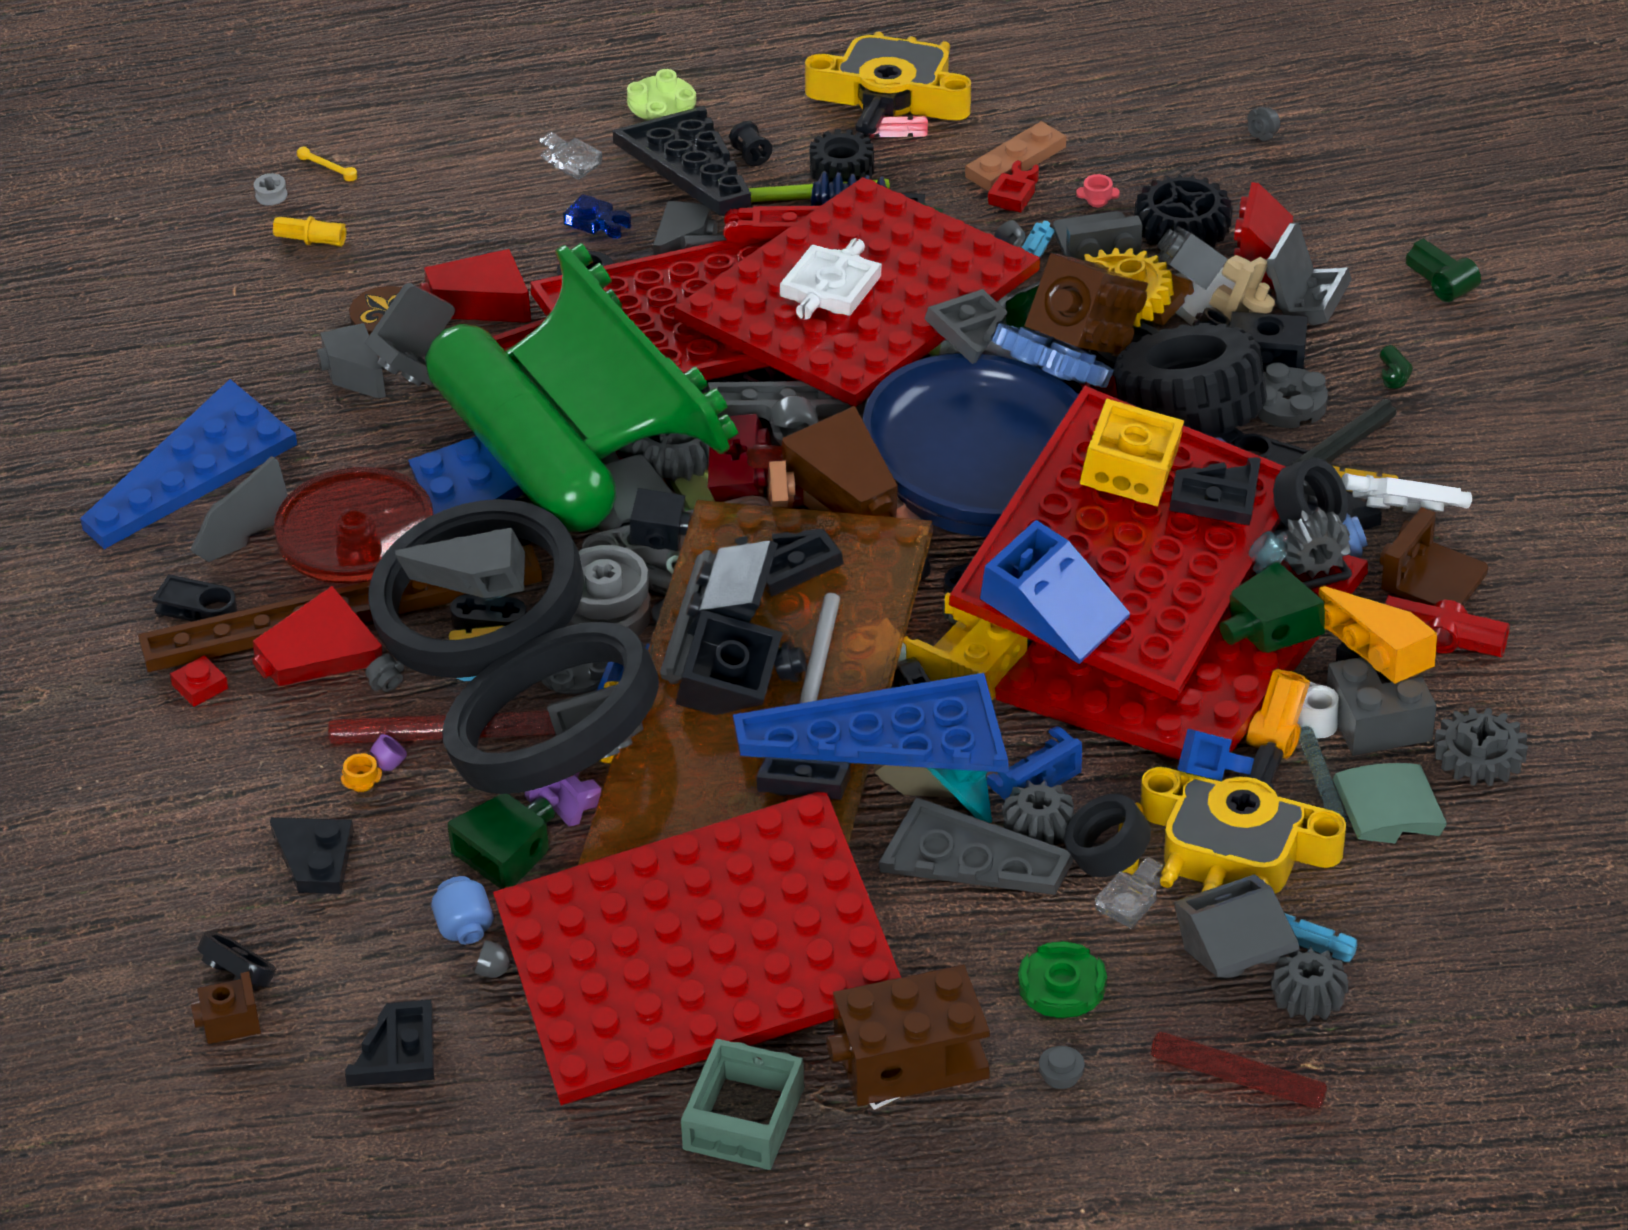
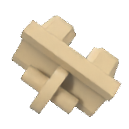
[1209,255,1275,322]

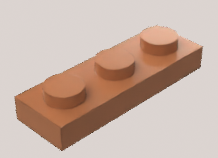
[965,121,1066,191]
[767,461,795,521]

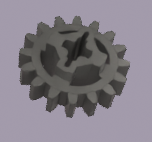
[1434,707,1528,786]

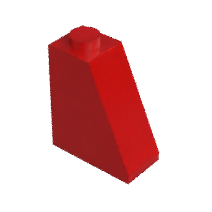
[420,249,531,323]
[252,586,382,687]

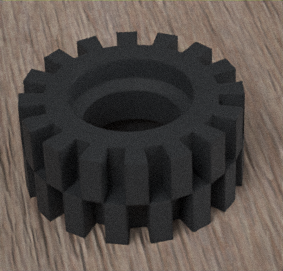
[809,129,874,182]

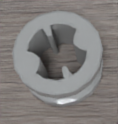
[254,173,288,206]

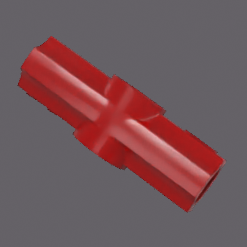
[1385,596,1510,658]

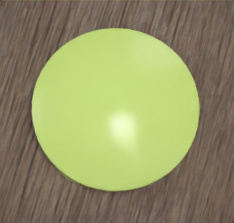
[627,69,697,120]

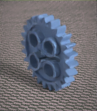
[991,323,1114,388]

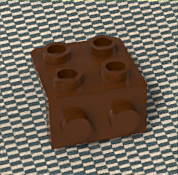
[1380,507,1488,606]

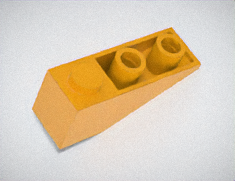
[1319,586,1437,684]

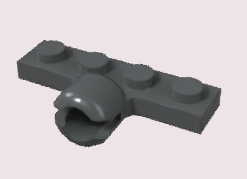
[707,381,867,445]

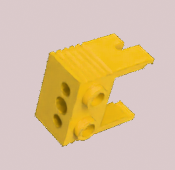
[1080,398,1184,507]
[903,592,1027,700]

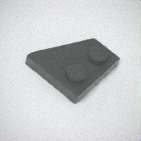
[924,289,1007,364]

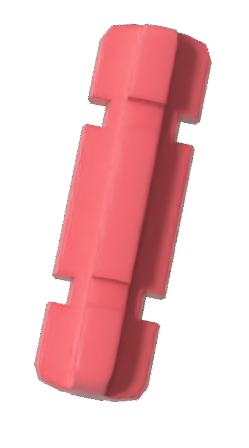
[869,116,928,138]

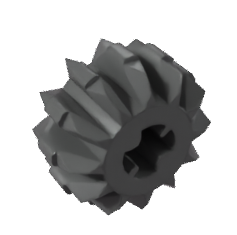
[1280,507,1351,579]
[1003,780,1075,845]
[1271,946,1348,1023]

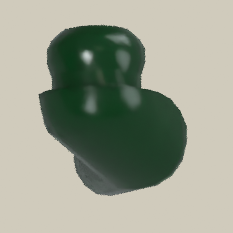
[1379,345,1413,389]

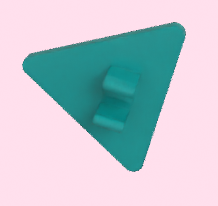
[927,768,992,823]

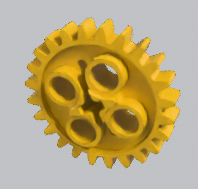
[1084,248,1174,327]

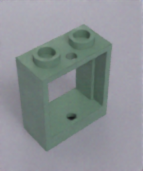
[681,1038,804,1170]

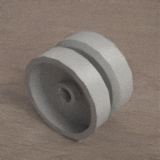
[566,545,651,636]

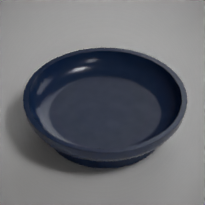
[863,353,1079,537]

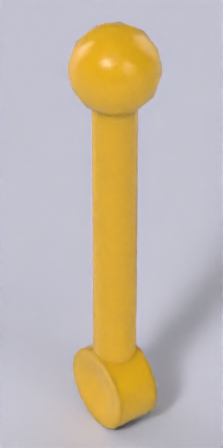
[297,146,357,181]

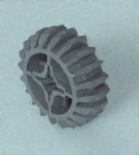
[619,433,709,482]

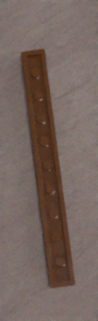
[138,544,542,673]

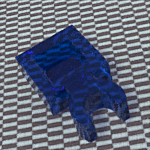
[563,194,632,239]

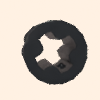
[729,121,773,166]

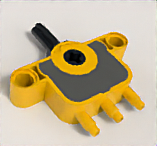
[805,32,971,138]
[1141,742,1346,894]

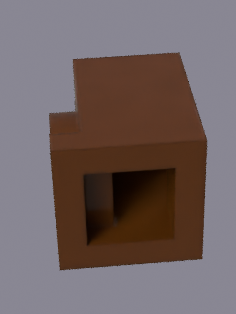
[190,971,261,1044]

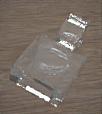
[540,132,602,180]
[1095,857,1163,929]

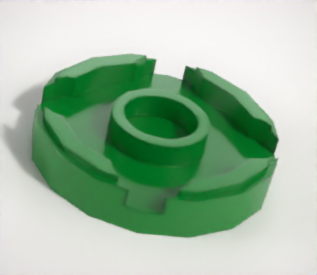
[1018,941,1107,1018]

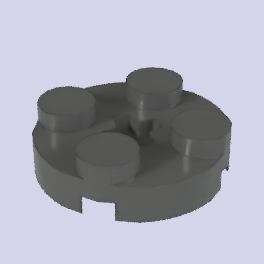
[1258,363,1328,428]

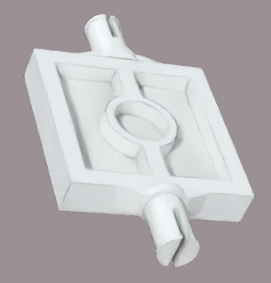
[780,238,882,319]
[1342,473,1472,514]

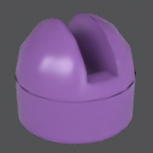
[370,734,407,771]

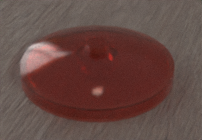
[274,467,434,584]

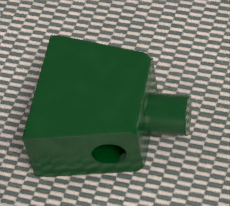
[1219,562,1325,653]
[447,794,555,889]

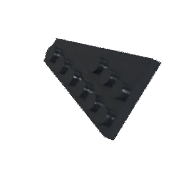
[613,106,751,216]

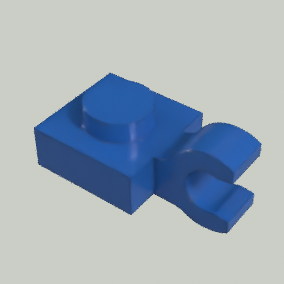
[1177,729,1254,781]

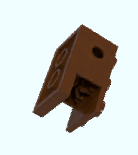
[1024,253,1148,354]
[826,964,990,1107]

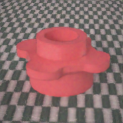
[1076,174,1120,208]

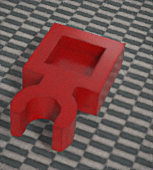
[988,160,1039,213]

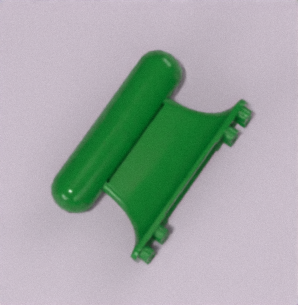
[425,243,738,533]

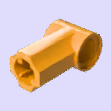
[1246,669,1311,760]

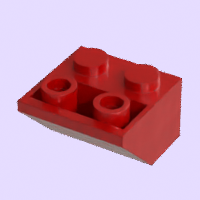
[1234,182,1294,290]

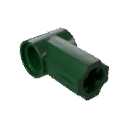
[1406,238,1481,302]

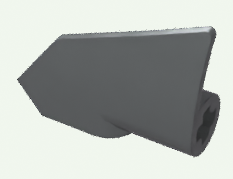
[190,456,290,562]

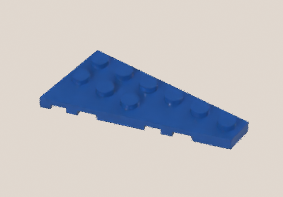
[80,379,297,549]
[408,436,524,516]
[733,673,1009,773]

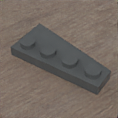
[878,797,1073,895]

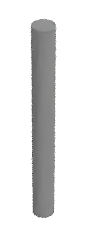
[799,593,840,703]

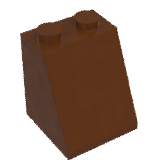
[782,406,898,533]

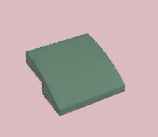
[1332,763,1447,844]

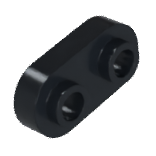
[197,931,276,991]

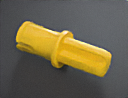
[273,216,346,247]

